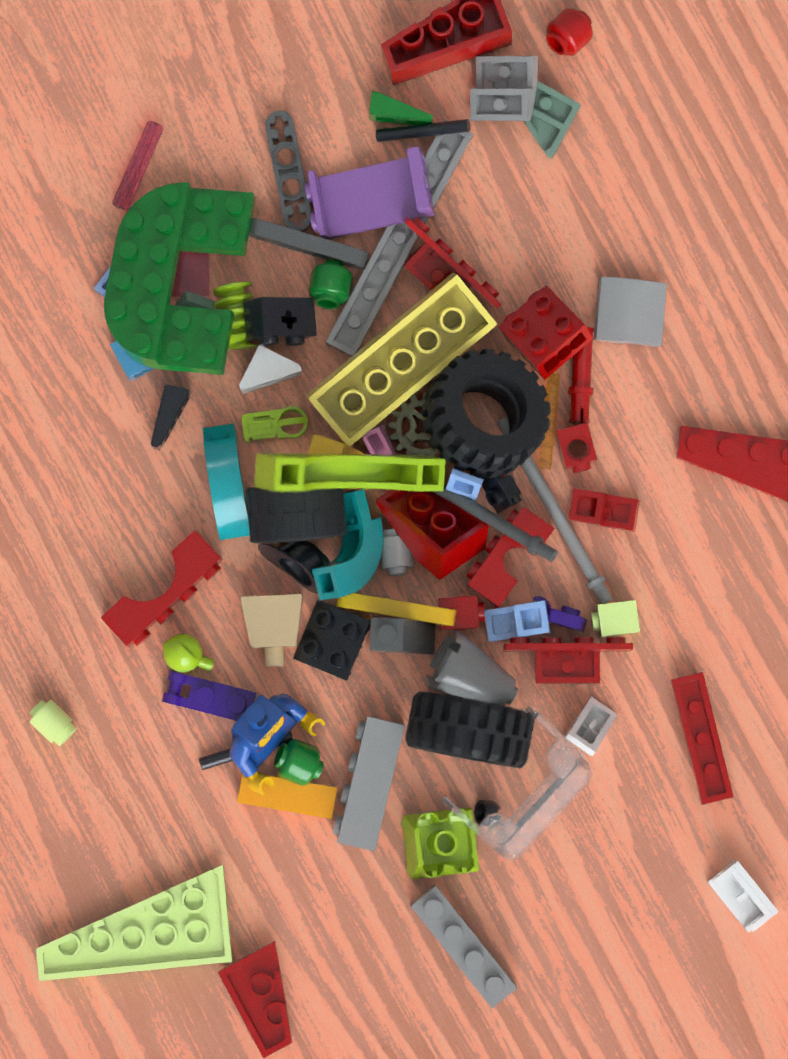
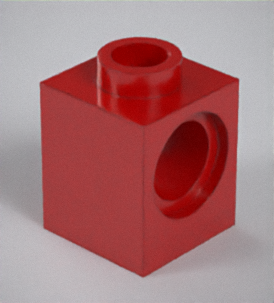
[555,423,597,474]
[438,596,485,631]

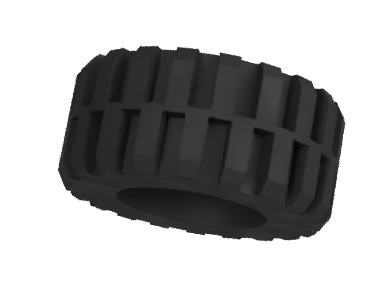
[421,349,551,478]
[405,691,535,768]

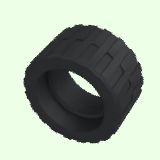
[246,487,347,543]

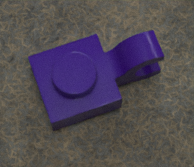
[533,596,587,633]

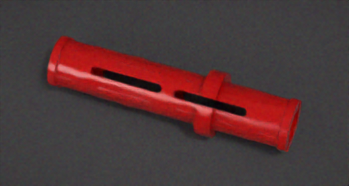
[568,327,594,424]

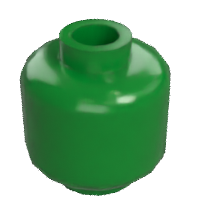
[308,260,352,309]
[274,739,324,786]

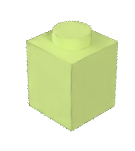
[591,600,640,638]

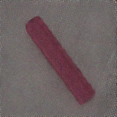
[112,121,163,211]

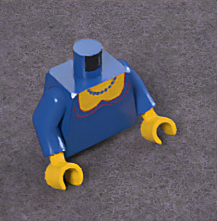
[230,693,325,795]

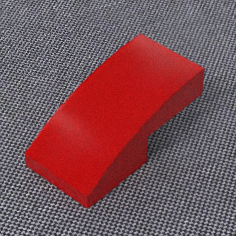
[568,488,640,532]

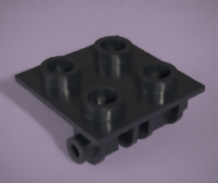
[293,600,371,681]

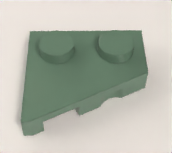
[524,81,581,159]

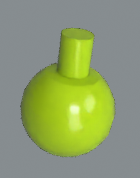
[163,633,214,673]

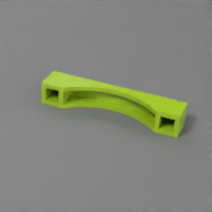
[254,453,445,491]

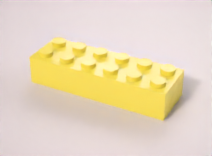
[306,273,498,446]

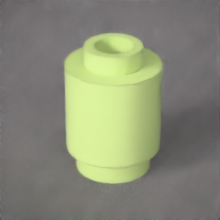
[29,699,77,747]

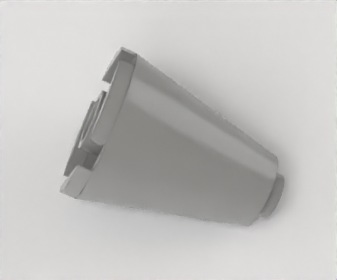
[425,630,518,706]

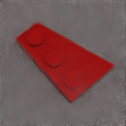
[218,941,292,1059]

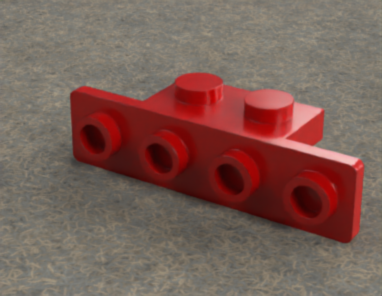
[402,216,501,308]
[503,637,633,684]

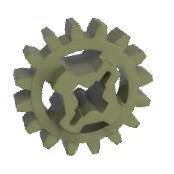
[388,393,441,457]

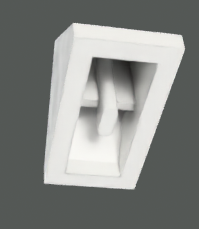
[239,345,303,394]
[563,696,618,756]

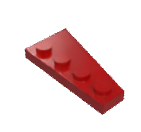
[676,426,788,502]

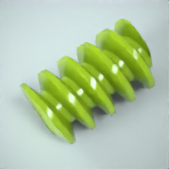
[213,282,258,350]

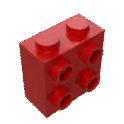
[498,285,593,380]

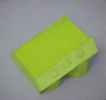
[401,807,479,879]

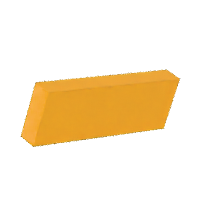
[237,774,338,819]

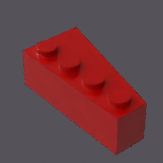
[381,0,512,86]

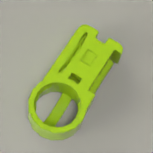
[242,406,308,443]

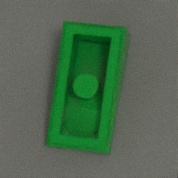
[369,91,433,126]

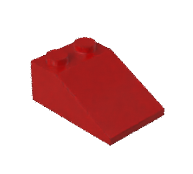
[376,490,489,580]

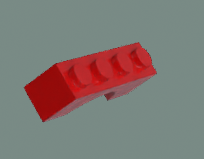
[101,530,223,647]

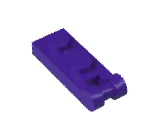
[162,670,256,721]

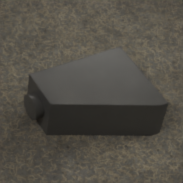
[370,617,436,655]

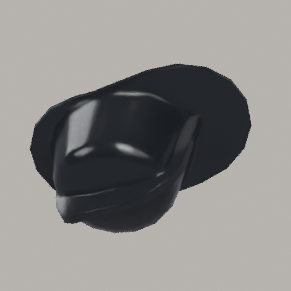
[258,540,330,594]

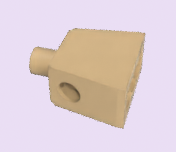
[241,594,303,667]

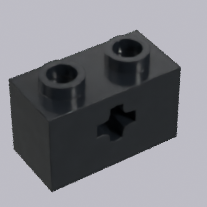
[243,297,317,346]

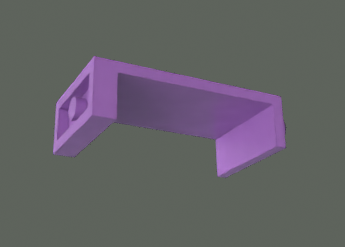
[305,146,435,239]

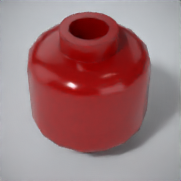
[546,8,593,56]

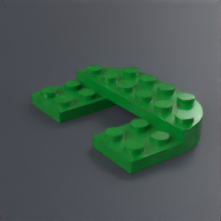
[104,182,256,375]

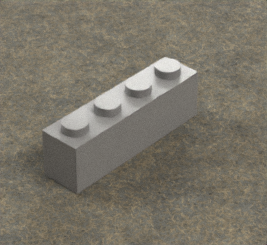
[333,716,405,852]
[410,884,517,1008]

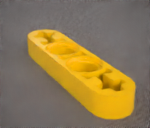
[336,593,457,626]

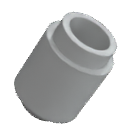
[380,529,413,576]

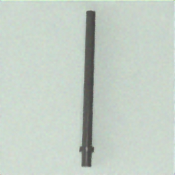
[433,483,558,562]

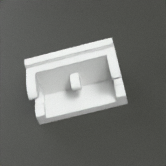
[707,860,779,933]

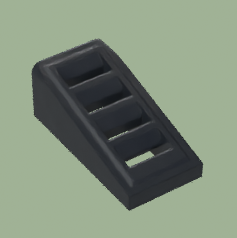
[151,384,192,451]

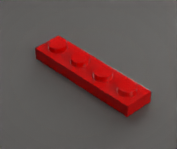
[671,672,734,805]

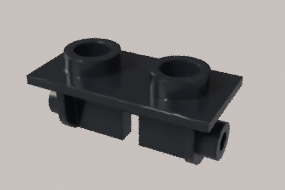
[480,473,522,514]

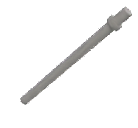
[497,417,613,604]

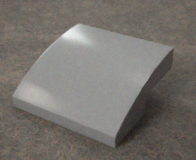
[470,56,538,121]
[593,276,667,347]

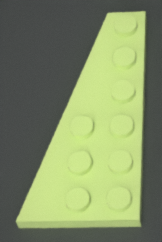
[36,865,233,981]

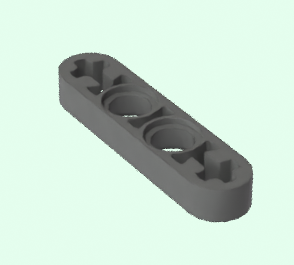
[265,111,311,232]
[249,218,369,270]

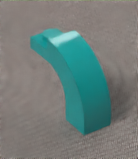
[203,423,250,540]
[312,489,383,600]

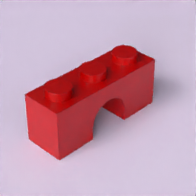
[466,506,555,608]

